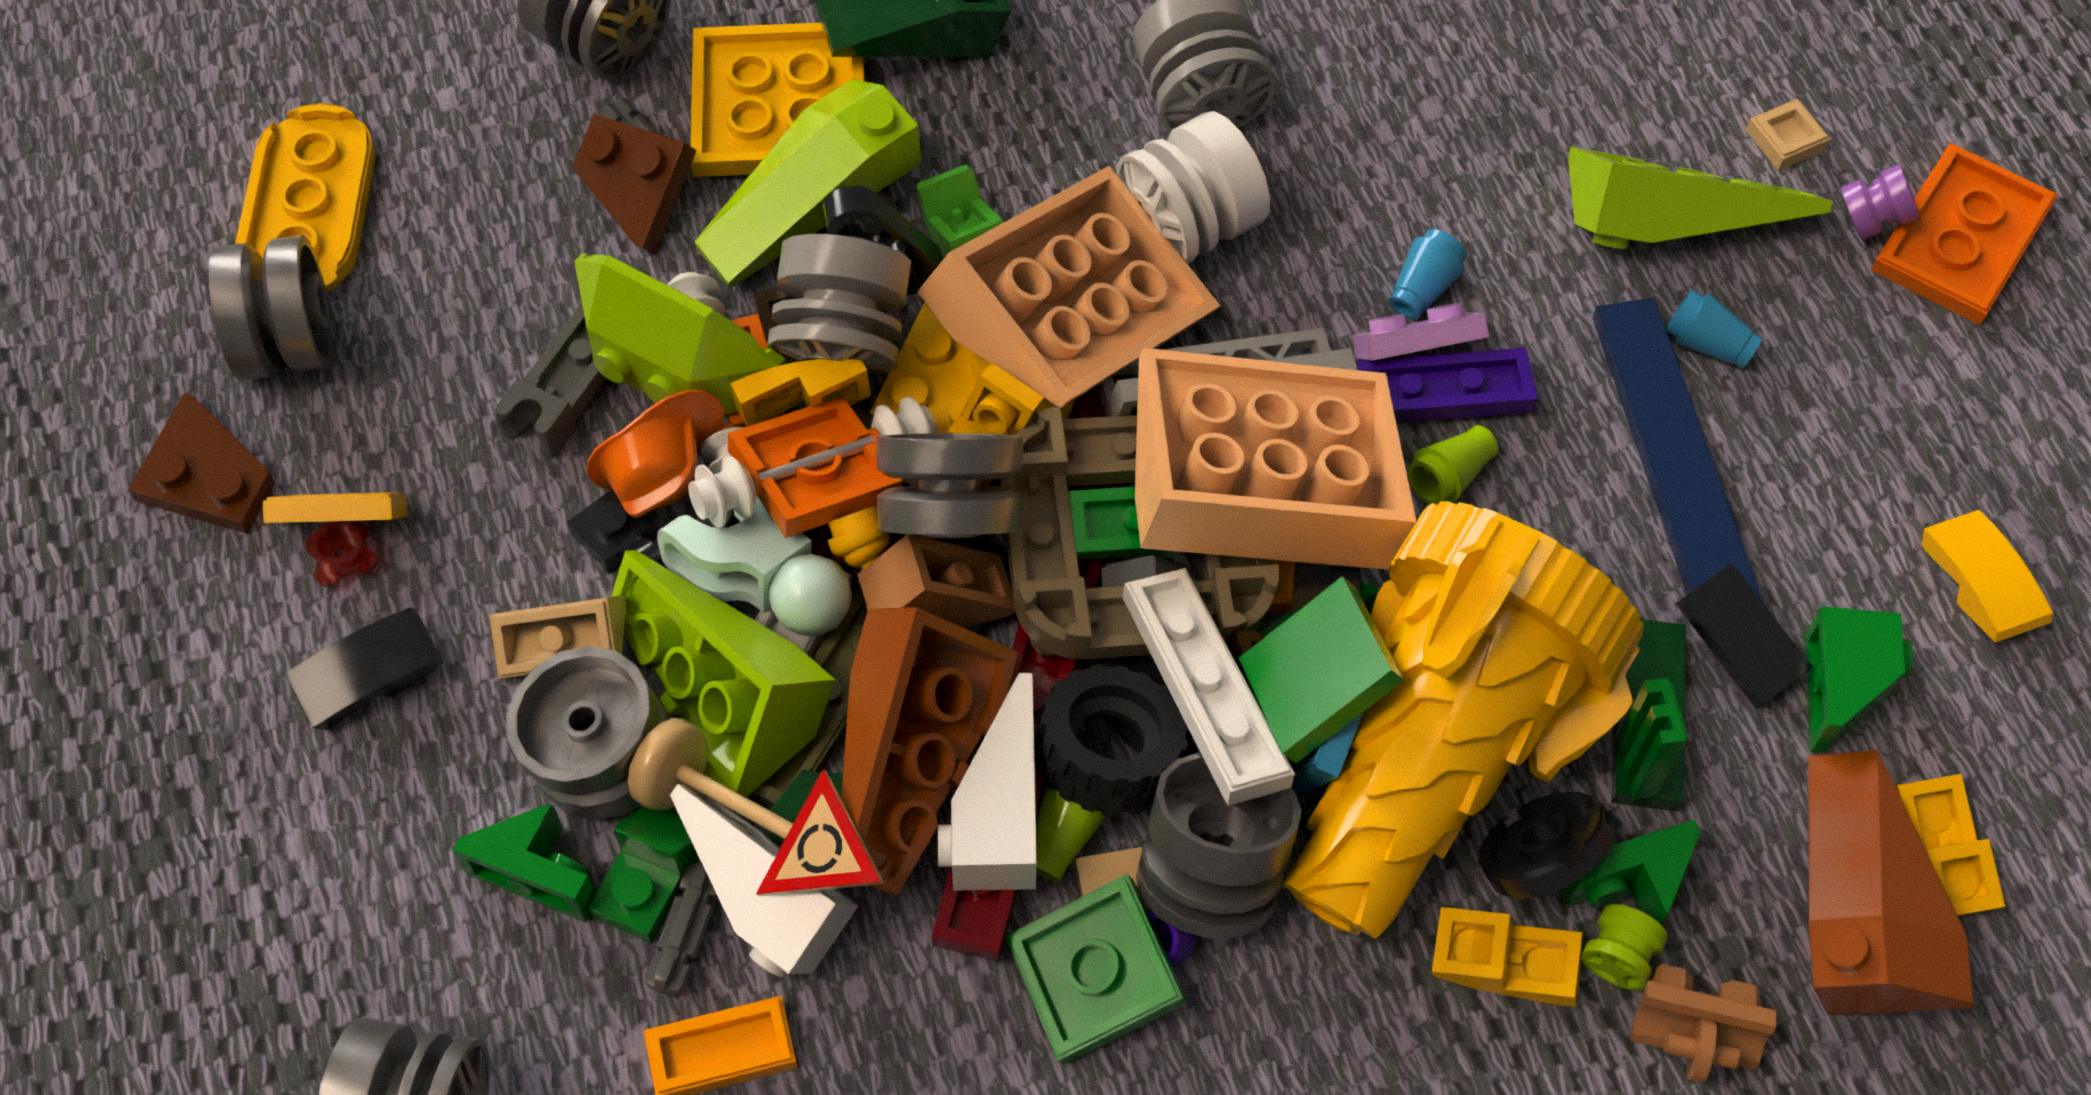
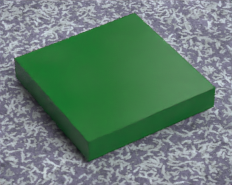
[1238,576,1405,763]
[1005,874,1189,1065]

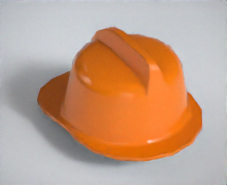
[587,390,724,518]

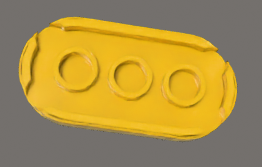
[235,103,376,292]

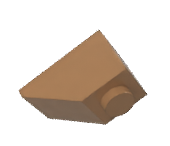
[857,534,1015,628]

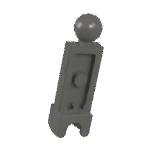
[495,266,652,458]

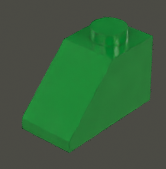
[1804,606,1913,753]

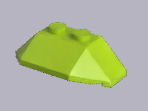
[574,253,786,415]

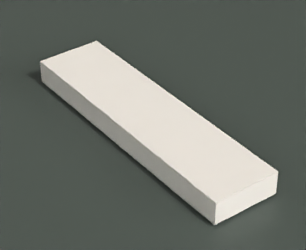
[1122,568,1295,806]

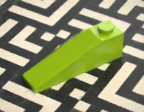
[694,79,921,289]
[1568,147,1833,249]
[611,550,835,797]

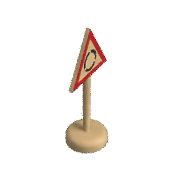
[627,718,885,896]

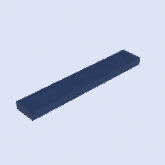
[1592,298,1764,603]

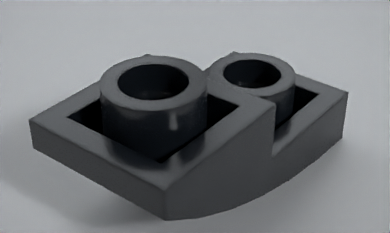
[286,607,444,731]

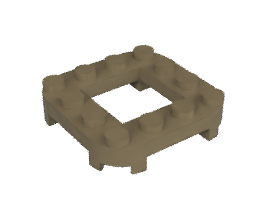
[1000,407,1279,659]

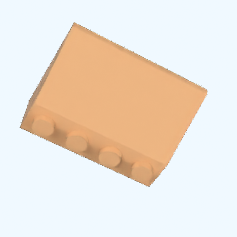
[917,166,1220,408]
[1135,348,1417,570]

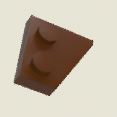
[572,114,697,254]
[128,393,275,534]

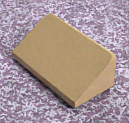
[489,595,626,679]

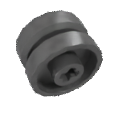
[209,234,333,381]
[877,433,1023,538]
[506,646,670,820]

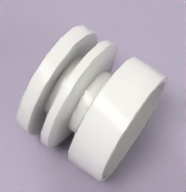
[1116,111,1270,264]

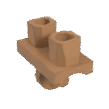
[1630,964,1776,1083]

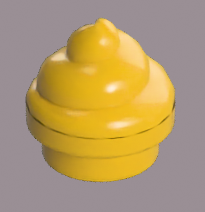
[827,505,891,570]

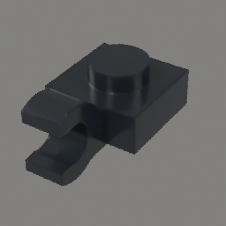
[567,489,666,574]

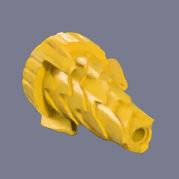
[1282,501,1644,939]

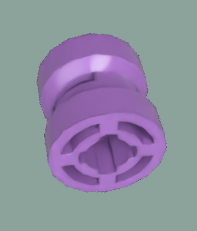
[1841,163,1921,241]

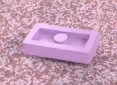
[1352,303,1489,361]

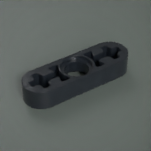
[823,185,943,296]

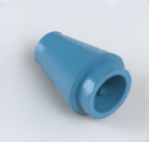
[1388,229,1467,320]
[1666,289,1763,369]

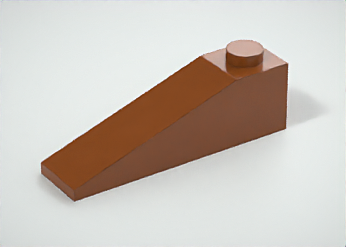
[841,607,1018,895]
[1808,750,1975,1015]

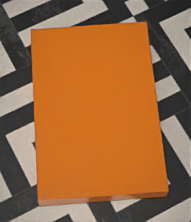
[1871,142,2059,325]

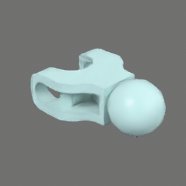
[657,496,852,636]

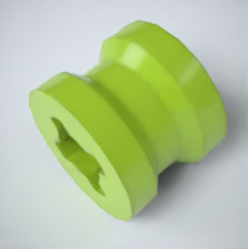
[1581,904,1668,990]

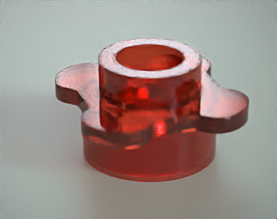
[305,521,378,587]

